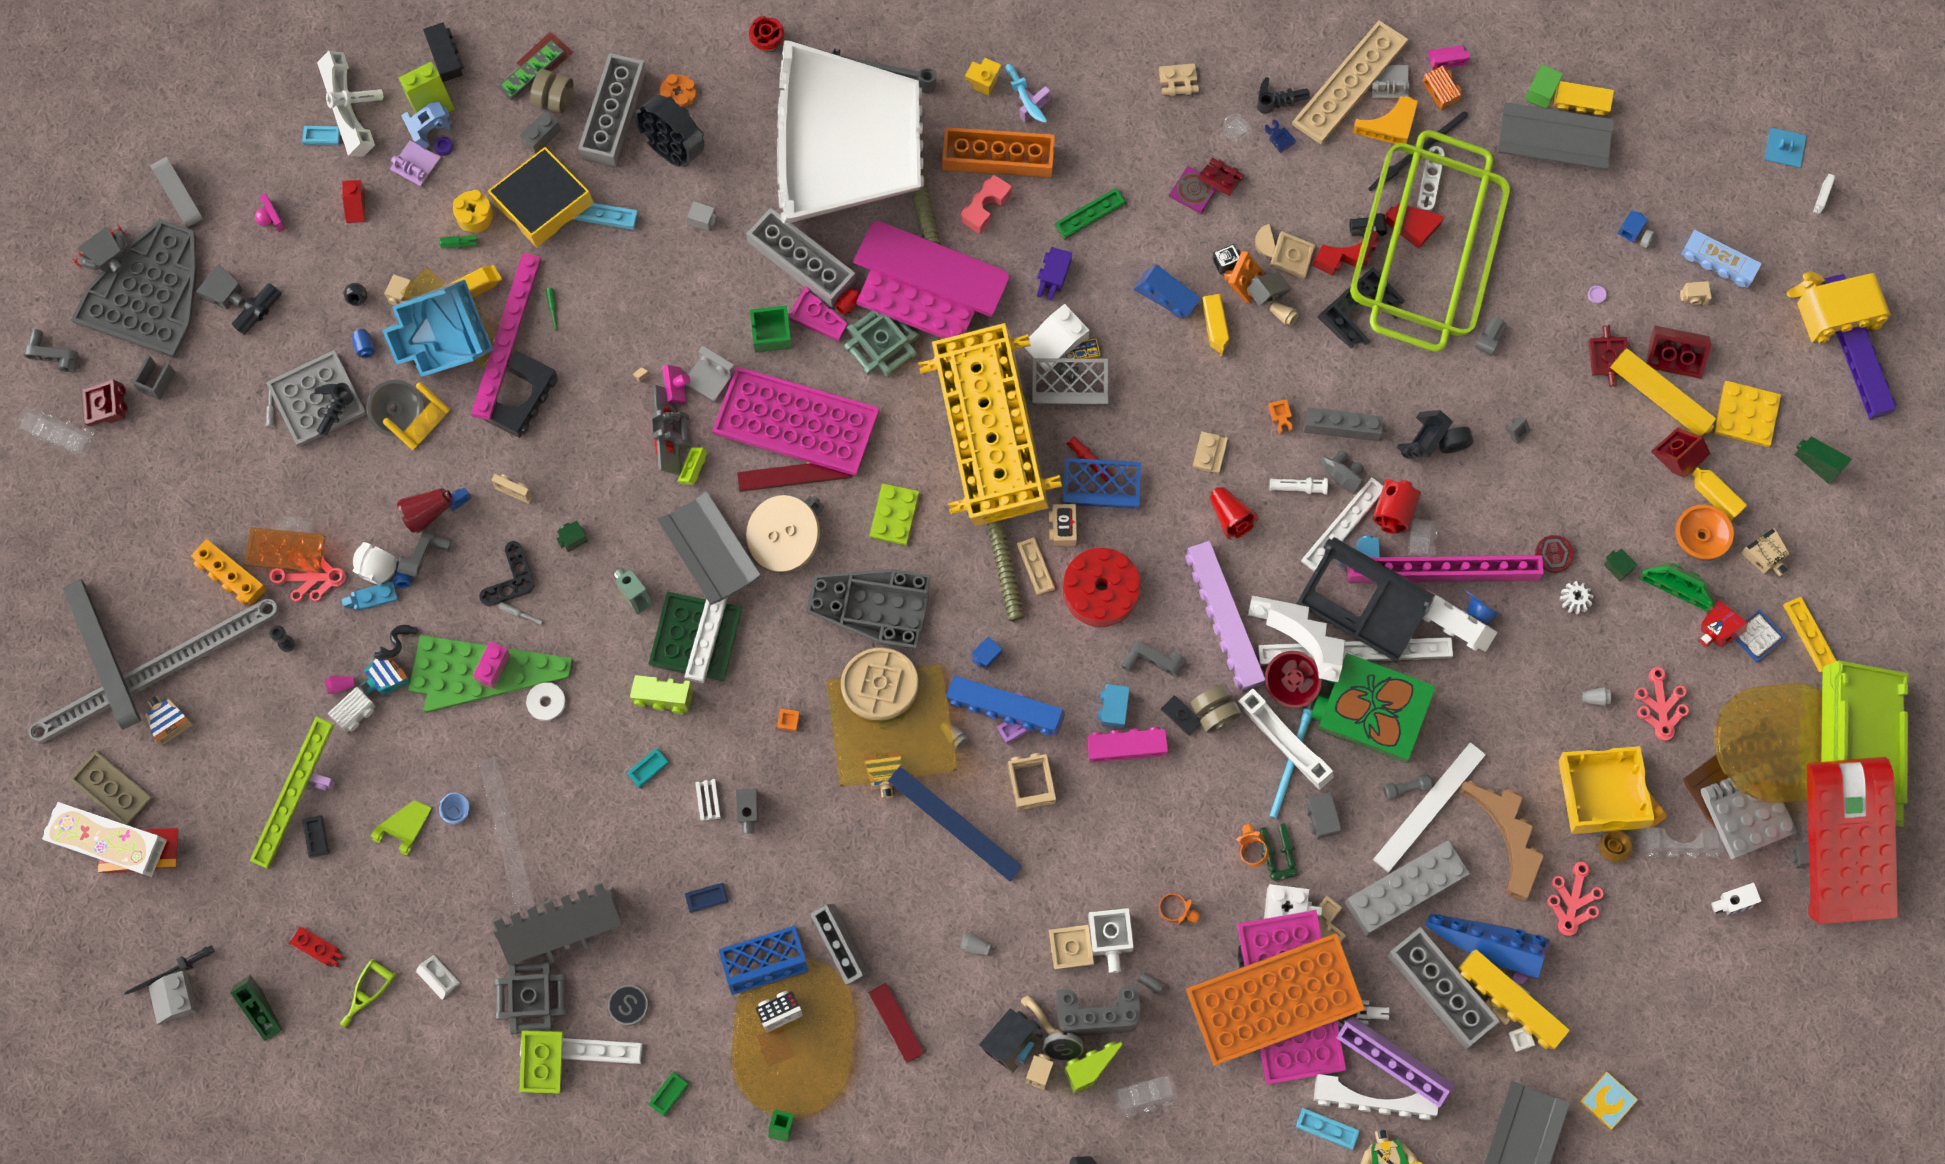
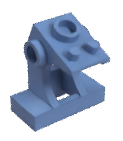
[401,101,453,149]

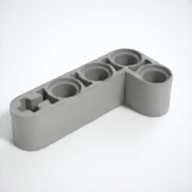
[150,156,203,228]

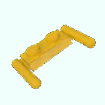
[383,382,450,450]

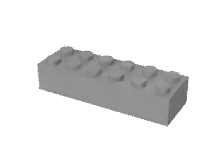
[578,53,646,167]
[746,208,856,308]
[1345,840,1470,936]
[1387,927,1500,1049]

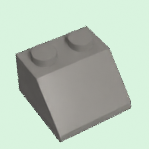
[148,971,197,1025]

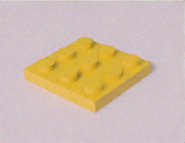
[1714,381,1781,448]

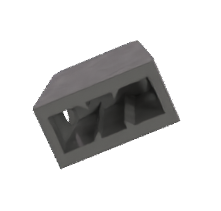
[196,264,245,310]
[736,789,759,834]

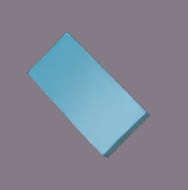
[302,126,341,145]

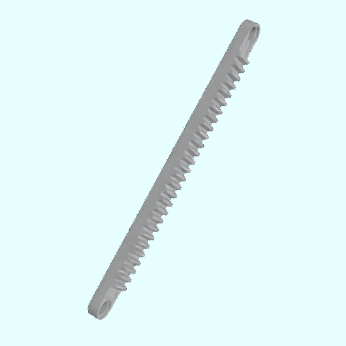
[29,599,279,743]

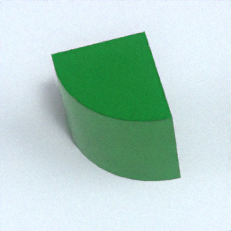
[768,1109,794,1142]

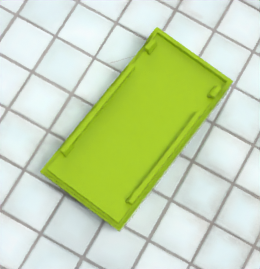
[1821,660,1909,827]

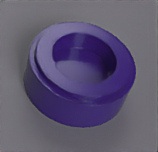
[434,137,453,156]

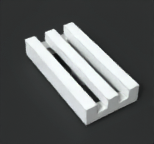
[1813,174,1835,214]
[695,779,720,821]

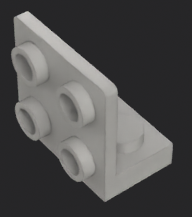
[687,345,735,402]

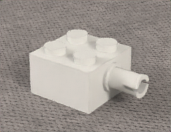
[1088,908,1133,973]

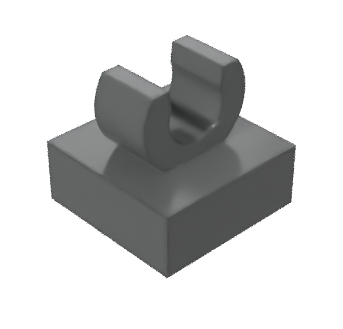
[1505,416,1530,444]

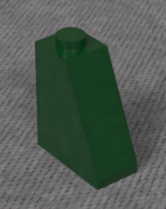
[1794,436,1852,484]

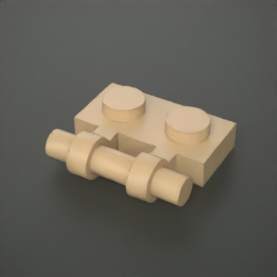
[1159,64,1199,97]

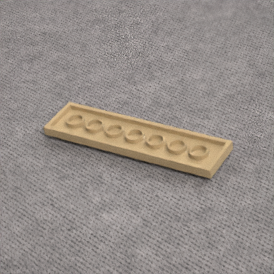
[1292,21,1408,144]

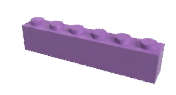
[1336,1016,1455,1108]

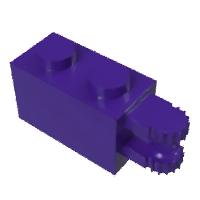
[1037,247,1072,301]

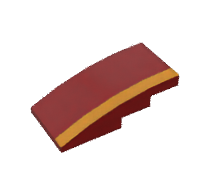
[98,828,179,873]

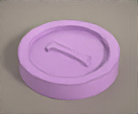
[1588,286,1607,304]

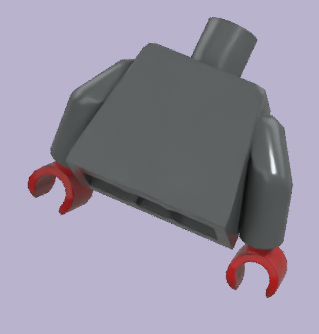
[72,226,125,274]

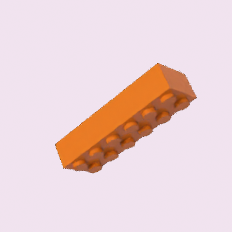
[942,127,1055,178]

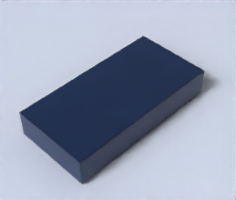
[685,883,728,913]

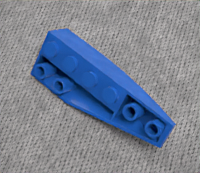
[1426,913,1550,978]

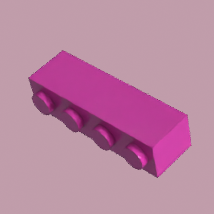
[1087,727,1168,763]

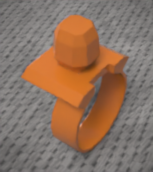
[1236,824,1269,867]
[1159,893,1200,925]

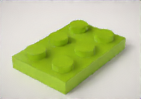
[869,483,919,546]
[519,1030,563,1093]

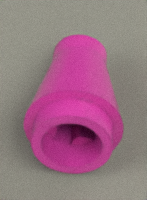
[325,676,355,695]

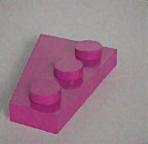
[789,287,847,342]

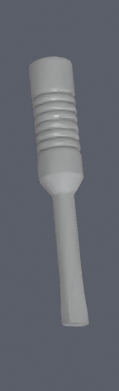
[266,390,274,428]
[498,602,542,625]

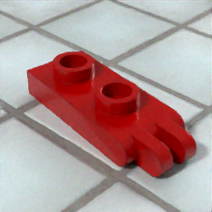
[289,926,344,967]

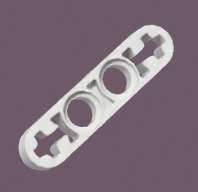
[1417,146,1444,212]

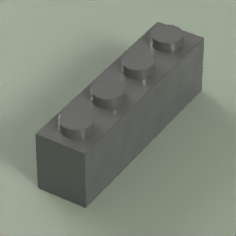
[1304,408,1383,441]
[810,904,871,985]

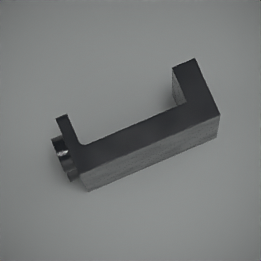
[1397,410,1453,459]
[979,1008,1044,1073]

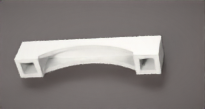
[317,51,375,157]
[1238,689,1334,790]
[1313,1074,1438,1120]

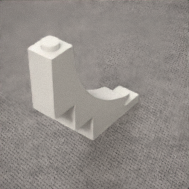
[1248,596,1345,682]

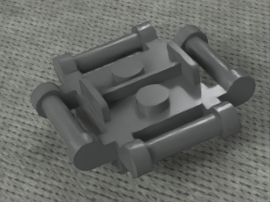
[494,960,567,1035]

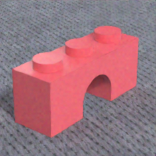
[961,175,1012,234]

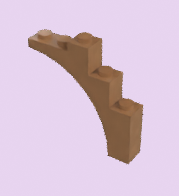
[1459,781,1544,901]

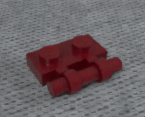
[1198,157,1244,196]

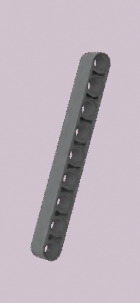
[63,579,141,730]

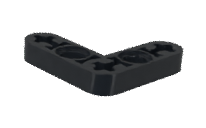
[479,541,534,607]

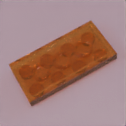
[244,527,326,573]

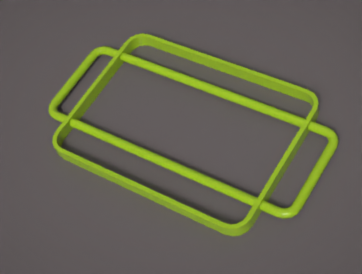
[1350,130,1510,352]

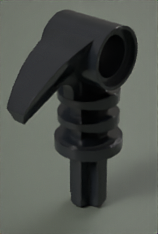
[1257,77,1310,114]
[315,383,354,436]

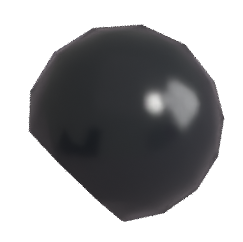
[344,283,367,306]

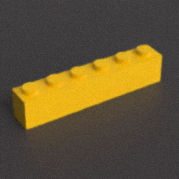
[1458,950,1570,1049]

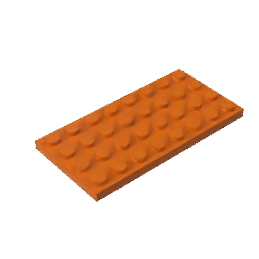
[1185,933,1365,1066]

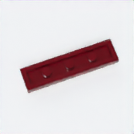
[868,983,924,1064]

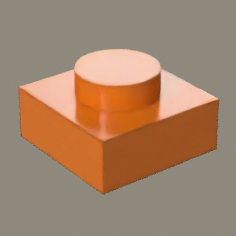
[777,709,800,732]

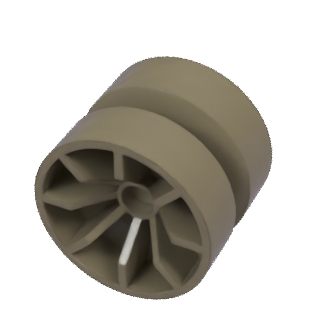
[530,68,574,115]
[1190,684,1242,733]

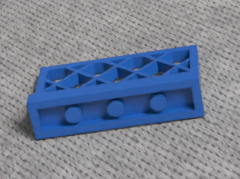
[1063,458,1141,509]
[719,926,809,995]

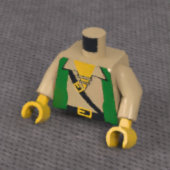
[1360,1130,1423,1164]

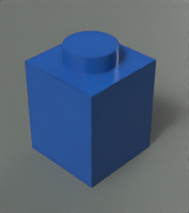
[1617,210,1648,243]
[972,636,1002,670]

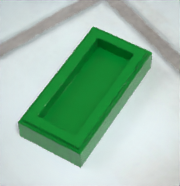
[648,1072,689,1117]

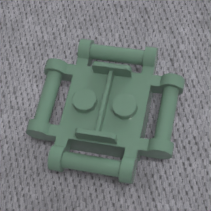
[844,311,920,377]

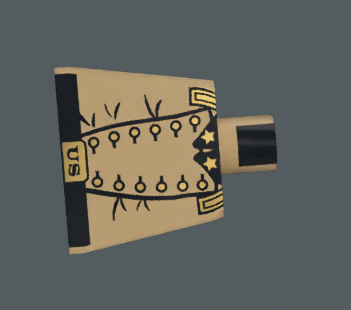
[1741,528,1789,577]

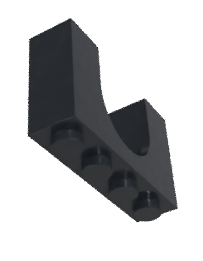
[483,350,558,438]

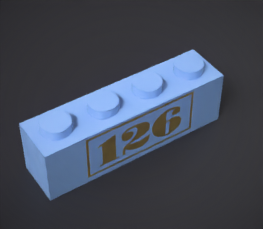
[1681,230,1762,288]

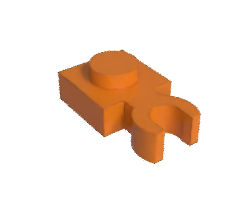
[1268,399,1292,434]

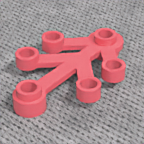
[270,553,346,602]
[1634,667,1689,741]
[1547,862,1603,936]

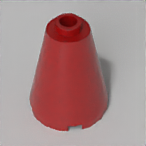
[1210,487,1258,540]

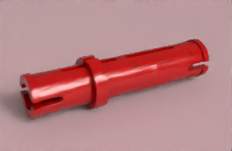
[1066,436,1115,483]

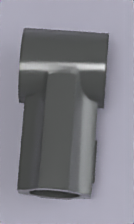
[1475,317,1507,356]

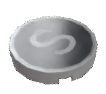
[608,985,648,1026]
[1043,1032,1083,1061]

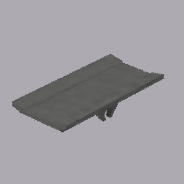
[1498,102,1614,170]
[657,491,761,605]
[1484,1081,1570,1164]

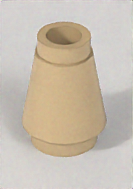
[1270,301,1298,326]

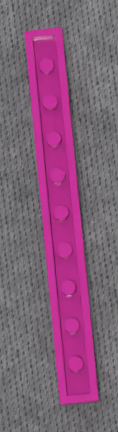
[471,253,541,420]

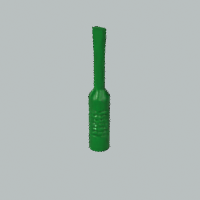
[546,288,557,331]

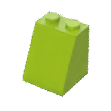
[398,62,455,124]

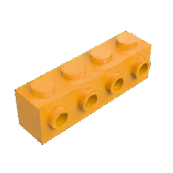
[191,539,267,606]

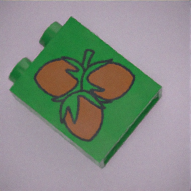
[1311,653,1436,763]

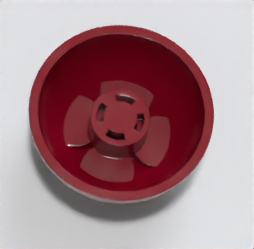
[1265,651,1322,708]

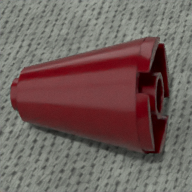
[397,488,453,534]

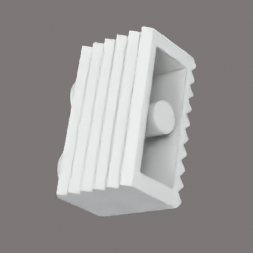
[328,687,376,733]

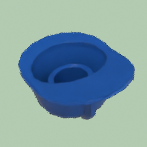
[1464,590,1502,625]

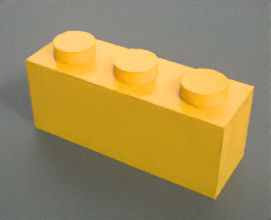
[1553,81,1614,117]

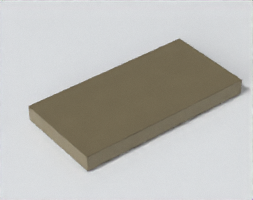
[68,750,154,826]

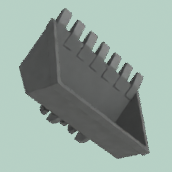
[493,883,622,965]

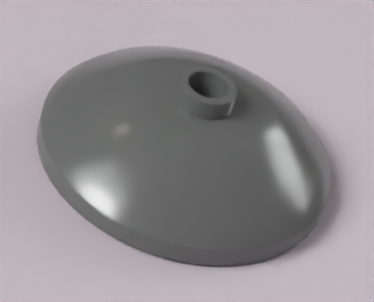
[366,380,424,437]

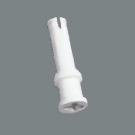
[326,89,383,108]
[1270,477,1328,495]

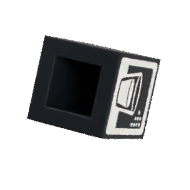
[1212,244,1241,275]

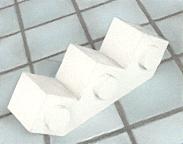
[1423,590,1498,652]

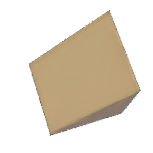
[632,367,649,382]

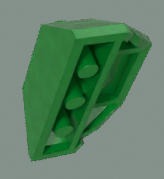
[1638,563,1714,613]

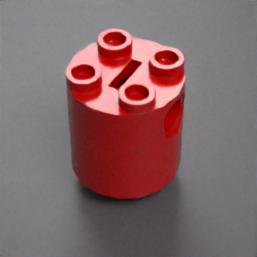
[1372,479,1421,534]

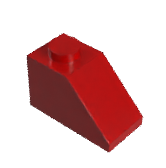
[342,180,365,223]

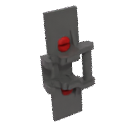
[651,385,691,476]

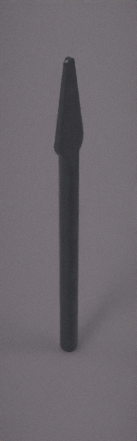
[1368,111,1468,191]

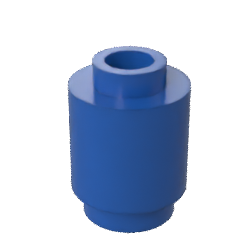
[352,329,375,358]

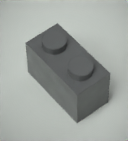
[520,110,561,154]
[1247,271,1292,306]
[1304,793,1341,839]

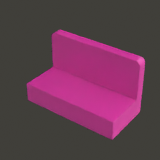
[1428,45,1470,70]

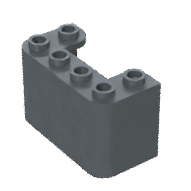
[1055,984,1140,1036]

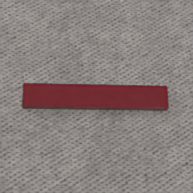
[737,463,852,492]

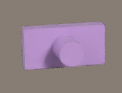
[1019,86,1051,122]

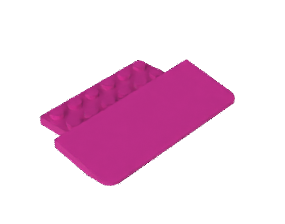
[853,221,1009,339]

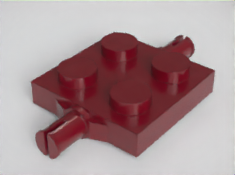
[1588,325,1628,387]

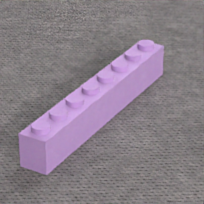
[1185,541,1265,692]

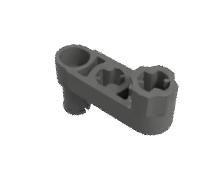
[24,329,79,373]
[397,531,452,577]
[1121,641,1186,677]

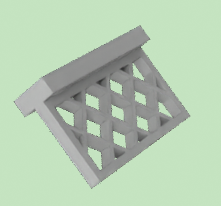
[1032,358,1108,404]

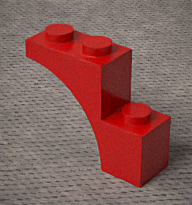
[1313,230,1379,276]

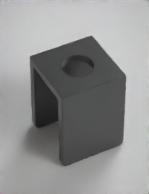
[132,355,175,400]

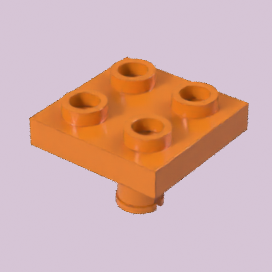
[1224,252,1264,303]

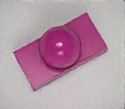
[255,193,285,232]

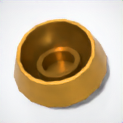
[1598,831,1633,863]

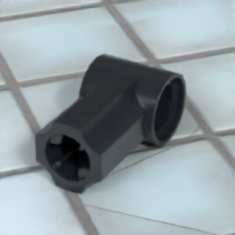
[1349,213,1388,236]

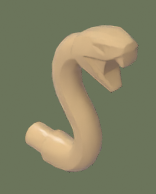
[1021,996,1063,1035]

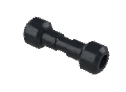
[269,625,295,652]

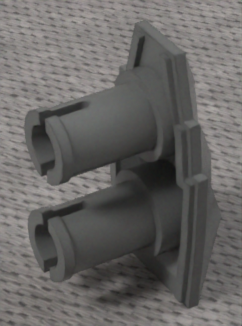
[1320,450,1364,493]

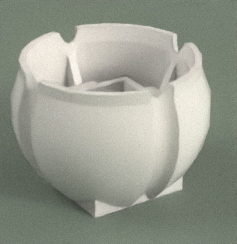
[353,542,399,586]

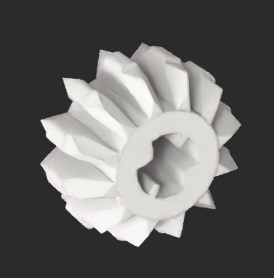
[1560,581,1593,615]

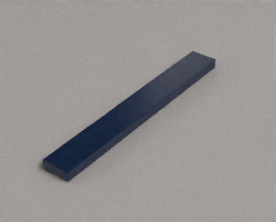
[887,766,1022,881]

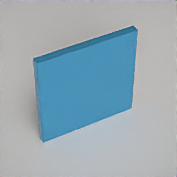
[1764,127,1806,168]

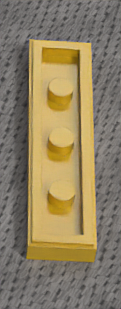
[1783,597,1837,673]

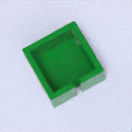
[750,305,792,353]

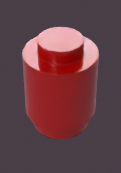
[835,288,860,316]

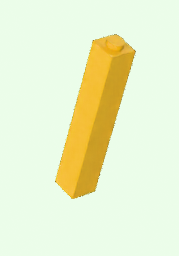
[1610,348,1716,436]

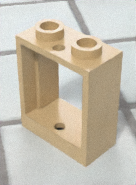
[1008,753,1056,811]

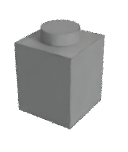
[687,201,717,231]

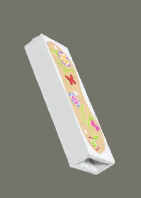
[42,802,167,877]

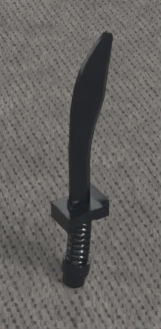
[123,945,215,995]

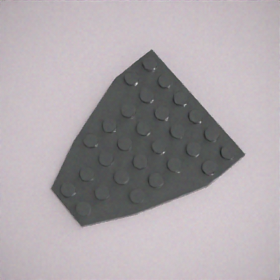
[71,219,197,358]

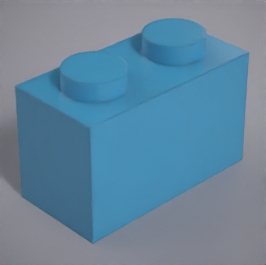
[1098,684,1130,729]

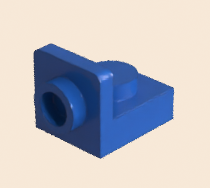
[450,487,472,511]

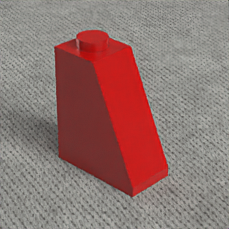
[1385,203,1444,249]

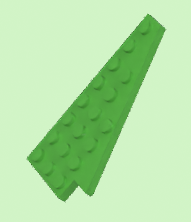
[408,635,573,713]

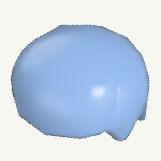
[439,792,469,825]

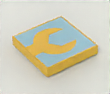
[1580,1072,1638,1130]

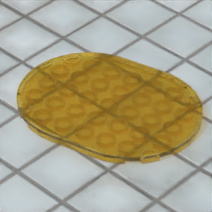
[1714,683,1822,803]
[731,957,855,1119]

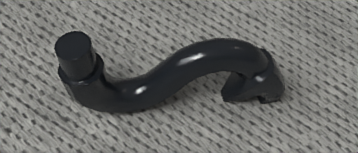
[374,625,418,661]

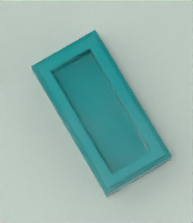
[627,748,669,788]

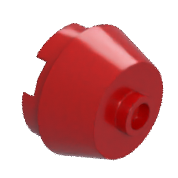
[748,16,785,52]

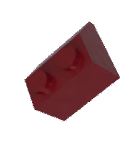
[1651,428,1711,478]

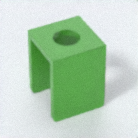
[1525,64,1563,109]

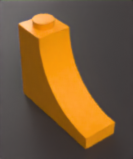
[1352,96,1418,144]

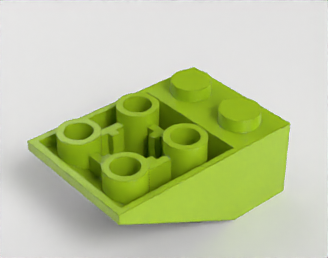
[1064,1041,1122,1094]

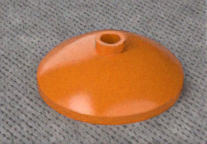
[1675,505,1734,560]

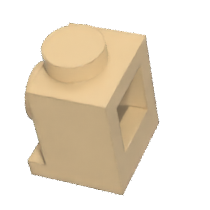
[1680,281,1711,305]

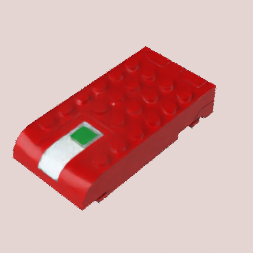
[1807,757,1898,924]

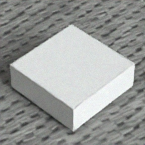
[1508,1028,1535,1052]

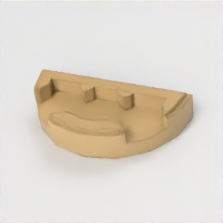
[1255,224,1275,259]

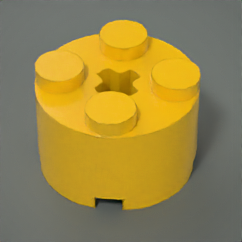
[453,190,493,233]

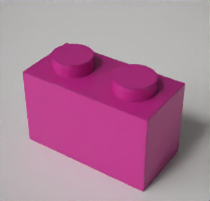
[473,641,511,689]

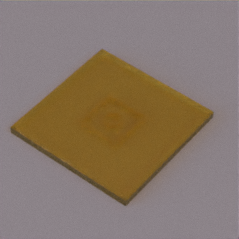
[826,663,957,787]

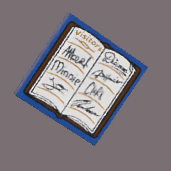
[1735,609,1786,663]

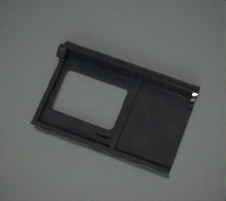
[1296,537,1435,662]

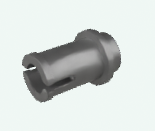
[1138,971,1164,994]

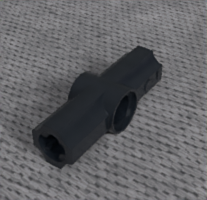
[231,283,281,335]

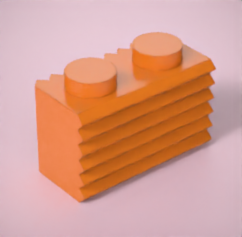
[1422,66,1462,111]

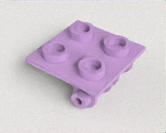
[390,141,441,186]

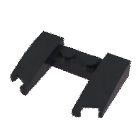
[1317,267,1405,348]

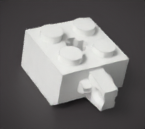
[1264,884,1322,919]

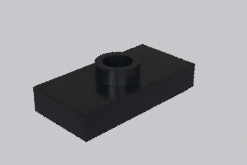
[1161,695,1201,736]
[302,815,329,858]

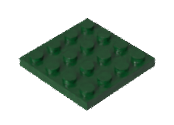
[648,592,742,681]

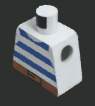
[1711,883,1761,916]

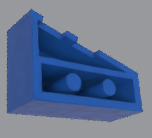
[1133,264,1200,319]

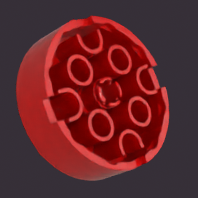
[1063,547,1140,627]

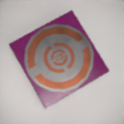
[1169,166,1216,214]

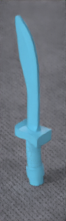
[1005,64,1047,123]

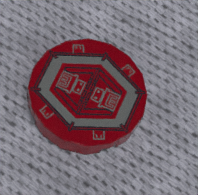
[1535,535,1574,573]

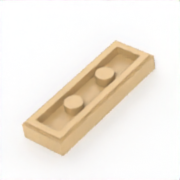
[1017,537,1055,596]

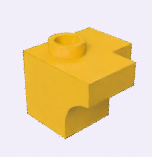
[965,58,1001,96]

